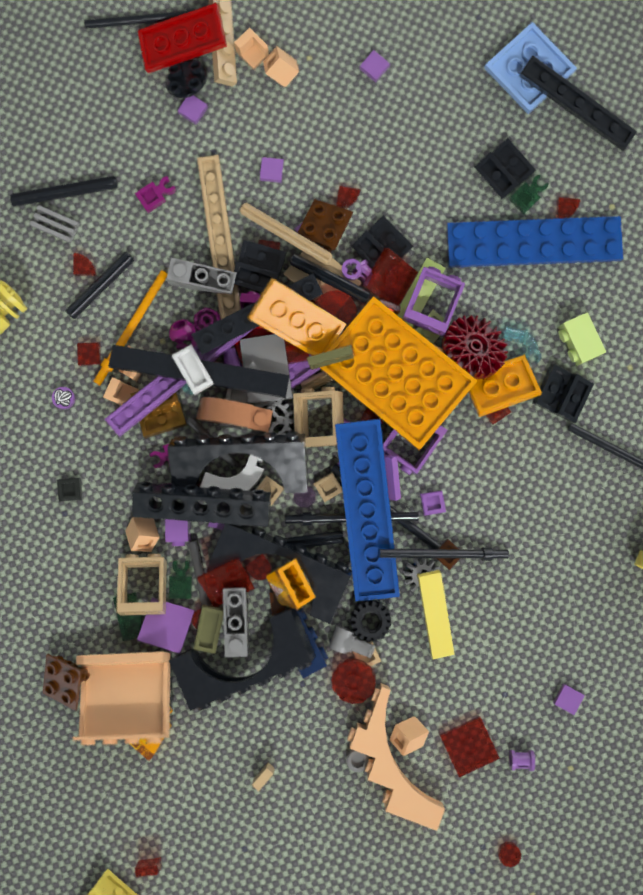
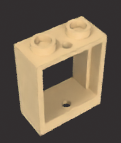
[293,387,344,447]
[117,554,167,615]

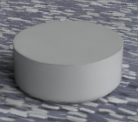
[346,749,369,772]

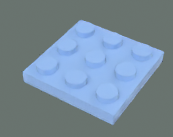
[484,22,577,114]

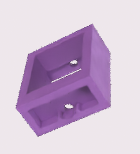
[402,266,465,337]
[383,425,447,475]

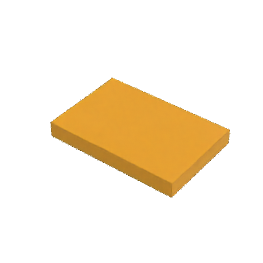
[468,354,542,417]

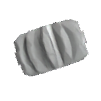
[403,558,440,595]

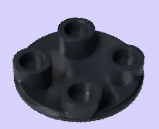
[166,60,207,98]

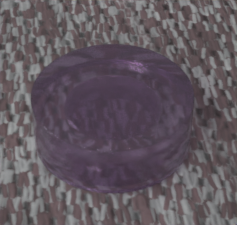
[294,486,316,508]

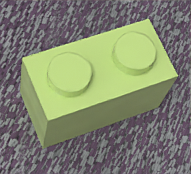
[558,312,606,366]

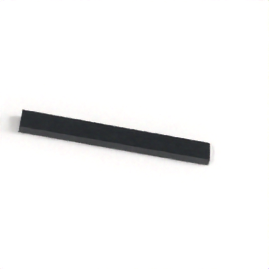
[108,345,290,398]

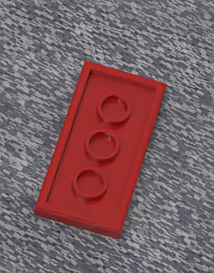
[137,3,227,74]

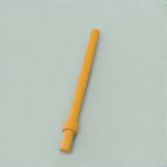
[93,270,167,386]

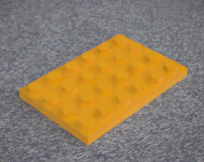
[320,296,478,450]

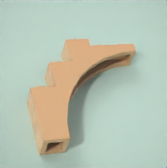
[347,683,445,831]

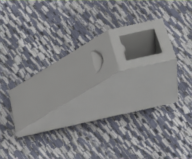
[167,258,237,295]
[223,588,250,657]

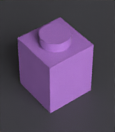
[165,519,191,546]

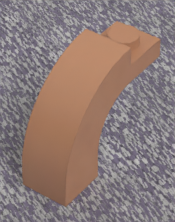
[196,397,273,433]

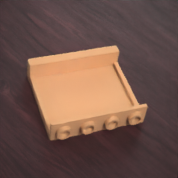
[73,652,171,745]

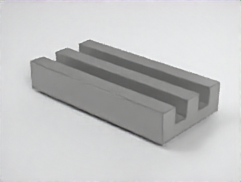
[29,205,80,244]

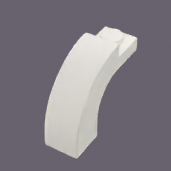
[200,455,265,491]

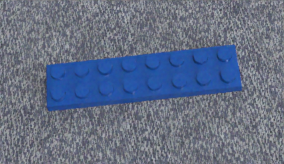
[446,216,623,268]
[335,419,400,601]

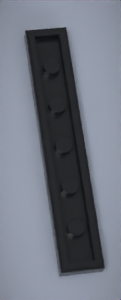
[519,56,637,151]

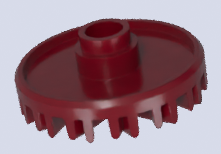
[442,315,508,379]

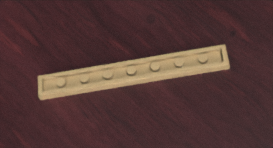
[197,155,241,319]

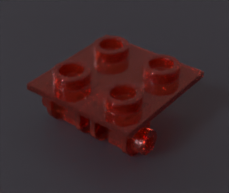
[197,558,255,607]

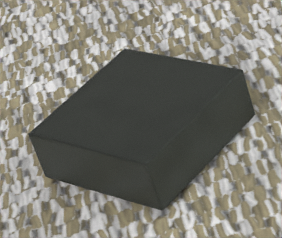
[57,478,82,502]

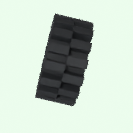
[350,600,391,642]

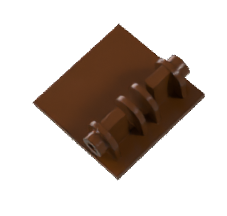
[297,199,354,253]
[42,654,90,711]

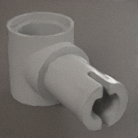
[328,625,375,658]

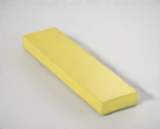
[417,570,455,659]

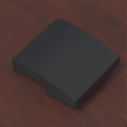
[474,138,536,200]
[351,215,414,277]
[234,239,287,292]
[533,364,594,423]

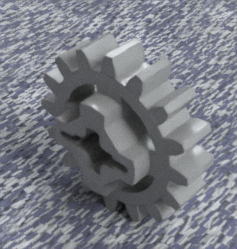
[252,400,294,436]

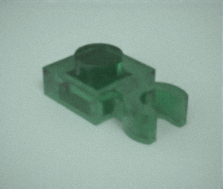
[509,174,549,214]
[169,560,193,599]

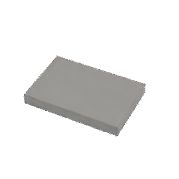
[240,334,293,405]

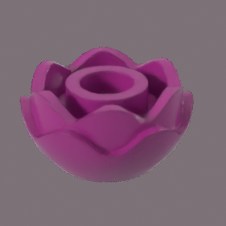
[194,307,221,331]
[169,319,196,344]

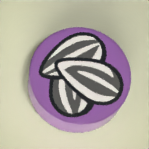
[52,387,76,409]

